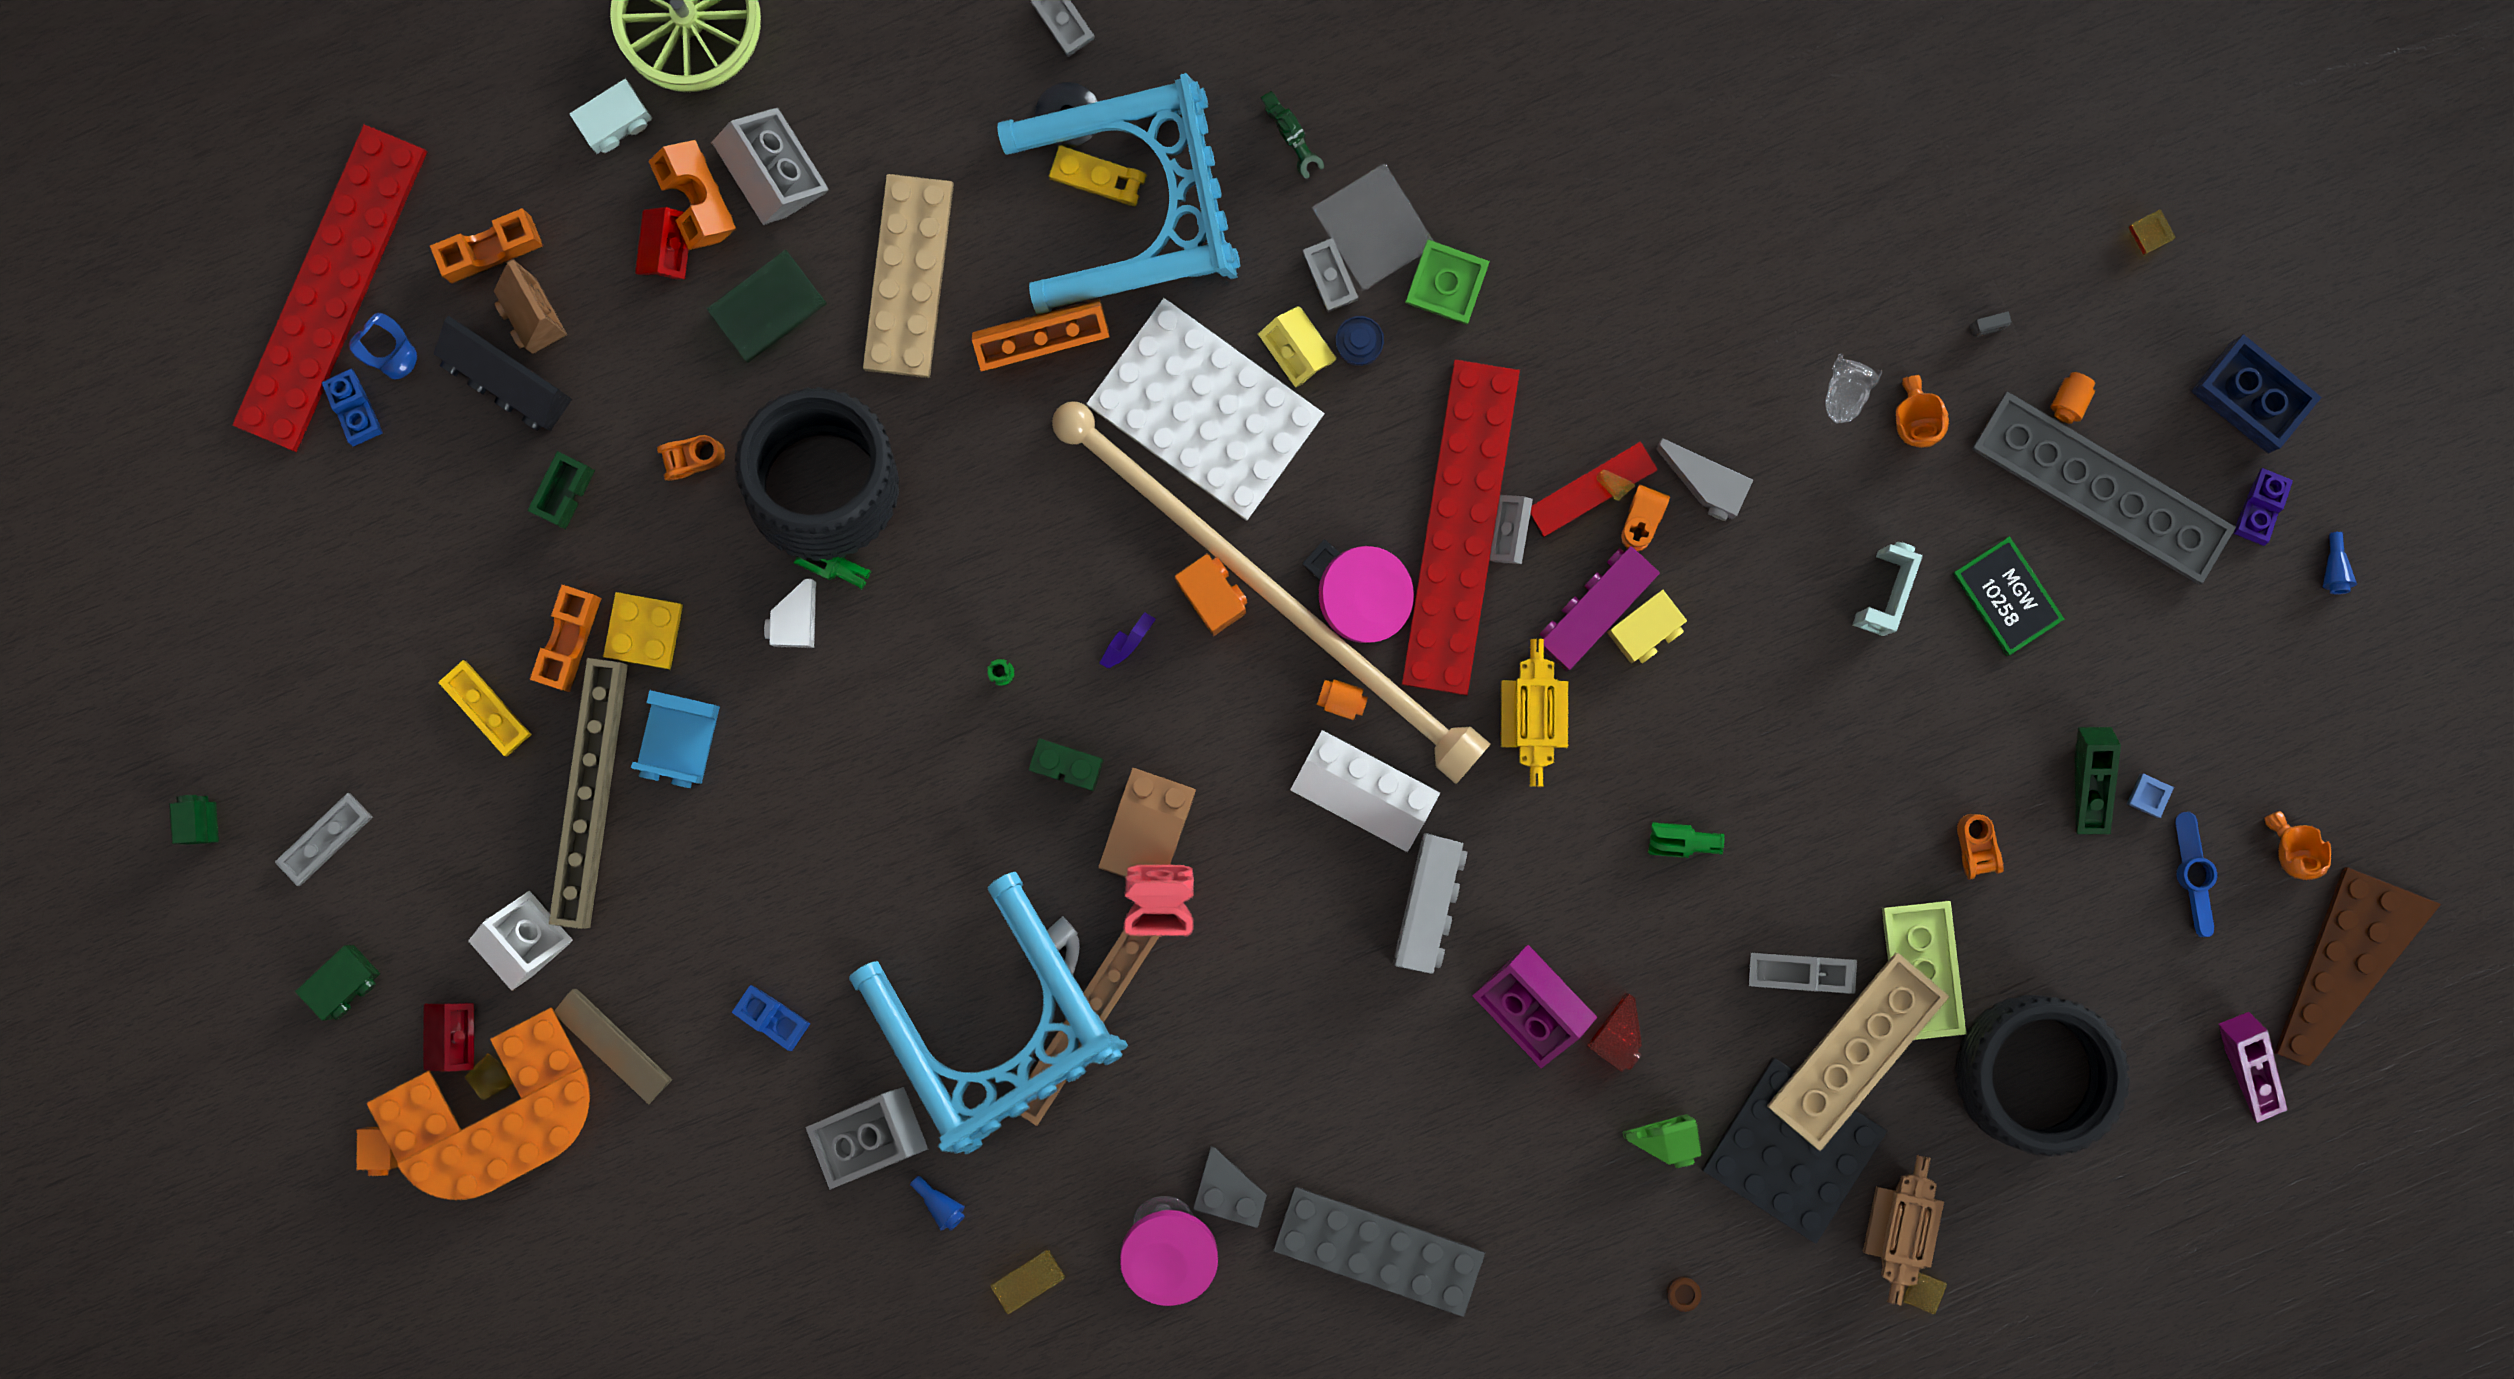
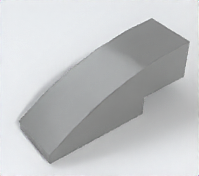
[1749,953,1857,994]

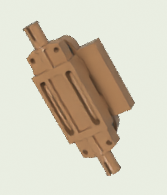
[1863,1155,1944,1305]

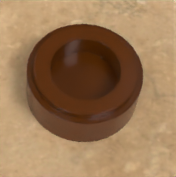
[1666,1277,1701,1312]

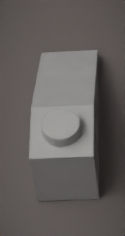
[1656,438,1753,521]

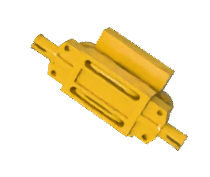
[1500,639,1568,787]

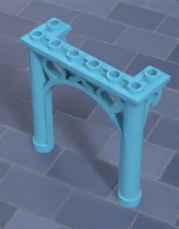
[998,73,1240,315]
[849,872,1128,1154]

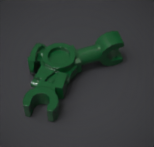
[1260,91,1324,179]

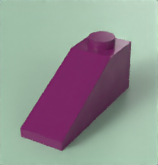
[2218,1012,2287,1123]

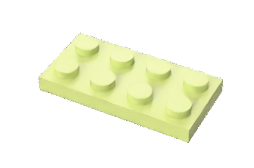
[1882,901,1966,1040]

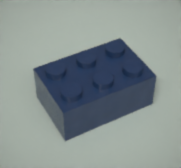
[2191,334,2322,453]

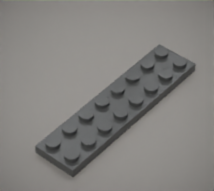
[1971,391,2236,585]

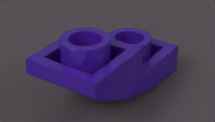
[2233,468,2293,546]

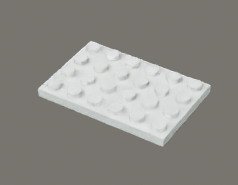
[1087,298,1325,521]

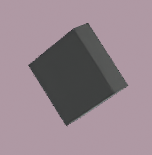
[1970,311,2012,337]

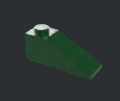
[2075,727,2121,834]

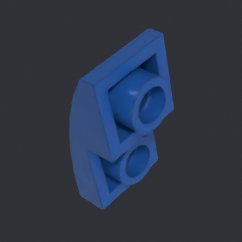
[322,368,383,447]

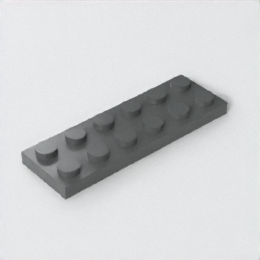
[1273,1186,1485,1317]

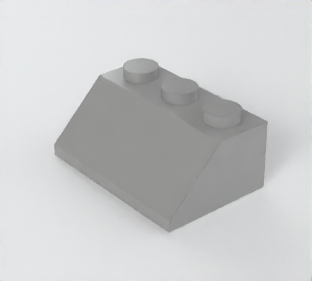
[712,107,829,225]

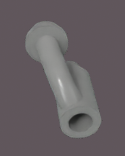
[1047,916,1080,975]

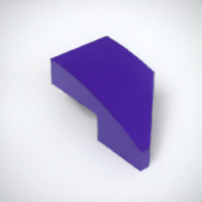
[1099,612,1156,669]

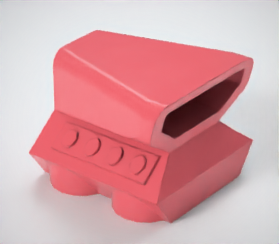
[1125,865,1194,936]

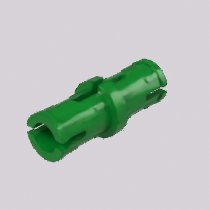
[988,659,1014,686]

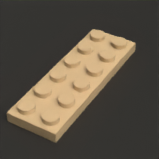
[863,174,954,378]
[1767,952,1950,1151]

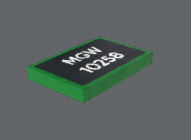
[1952,537,2065,656]

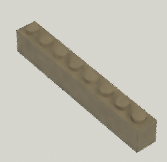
[549,658,628,929]

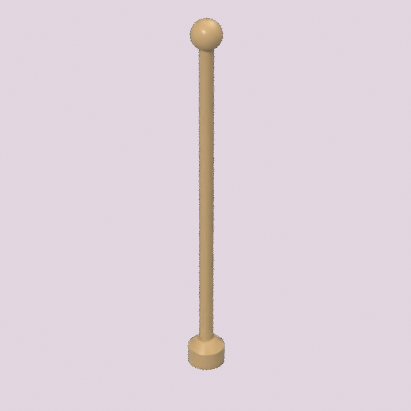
[1052,402,1490,784]

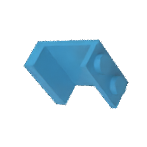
[631,690,720,788]

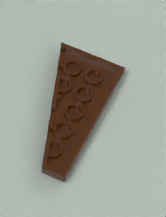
[2274,867,2441,1066]

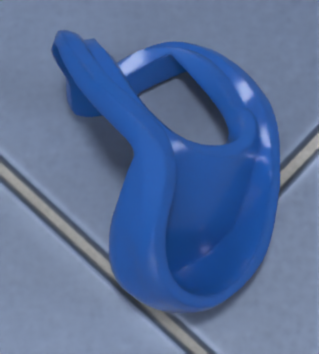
[349,313,417,379]

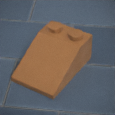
[494,259,567,354]
[1099,768,1196,878]

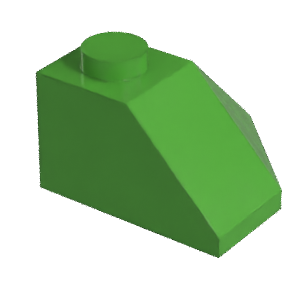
[1622,1114,1702,1168]

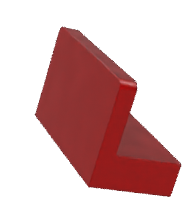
[635,207,688,280]

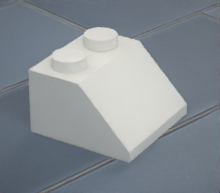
[468,891,573,991]

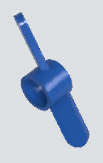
[2175,812,2217,937]

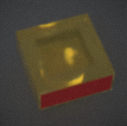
[2128,209,2176,256]

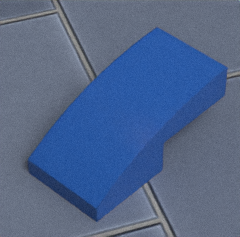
[732,985,811,1051]

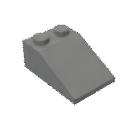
[806,1087,928,1189]

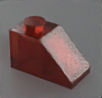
[1587,993,1642,1072]

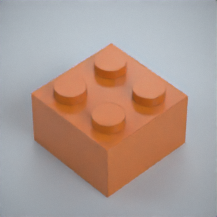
[1174,553,1248,636]

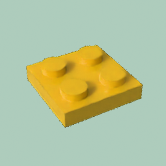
[603,592,683,670]

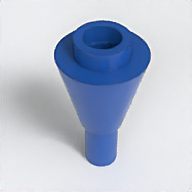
[2322,532,2357,594]
[910,1175,965,1231]

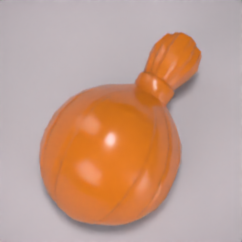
[1896,375,1949,448]
[2264,811,2331,880]

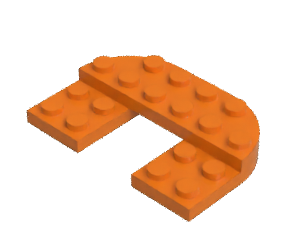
[367,1007,590,1200]

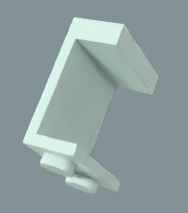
[1853,542,1923,636]

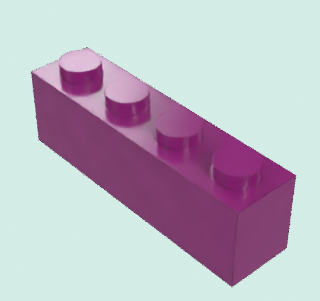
[1539,546,1660,672]

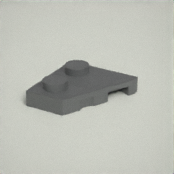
[1193,1146,1267,1228]

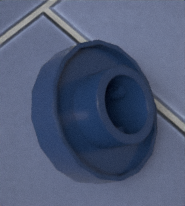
[1335,316,1384,366]

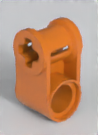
[657,435,725,481]
[1621,484,1670,551]
[1957,814,2003,880]

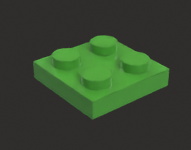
[1405,239,1490,325]

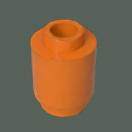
[2051,372,2095,424]
[1317,679,1368,720]

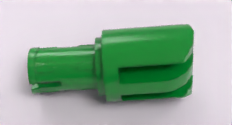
[794,557,871,589]
[1648,822,1725,858]

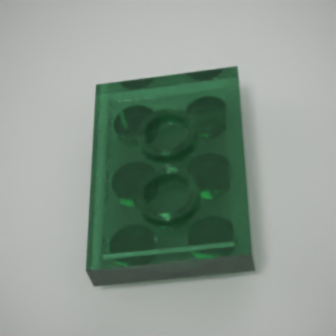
[707,250,827,363]

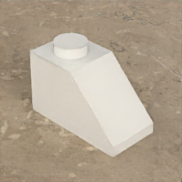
[764,579,816,648]

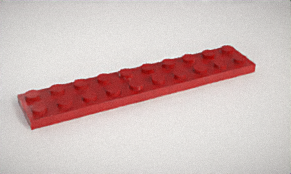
[233,124,427,452]
[1402,360,1520,696]

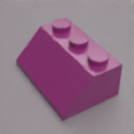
[1472,945,1597,1068]

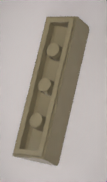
[554,989,672,1104]

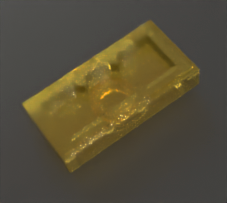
[991,1249,1066,1315]

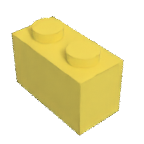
[1607,590,1687,664]

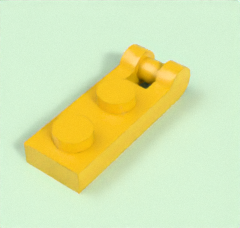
[1049,145,1146,206]

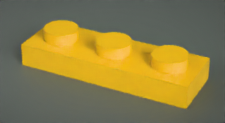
[438,660,532,757]

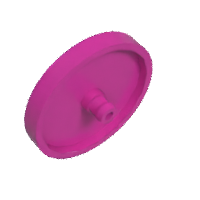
[1319,546,1414,643]
[1120,1210,1218,1306]

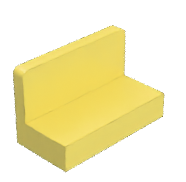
[1258,307,1336,387]

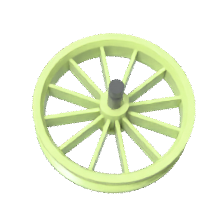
[610,0,761,92]

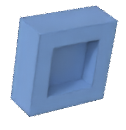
[2127,774,2174,818]

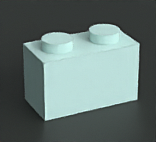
[570,79,652,154]

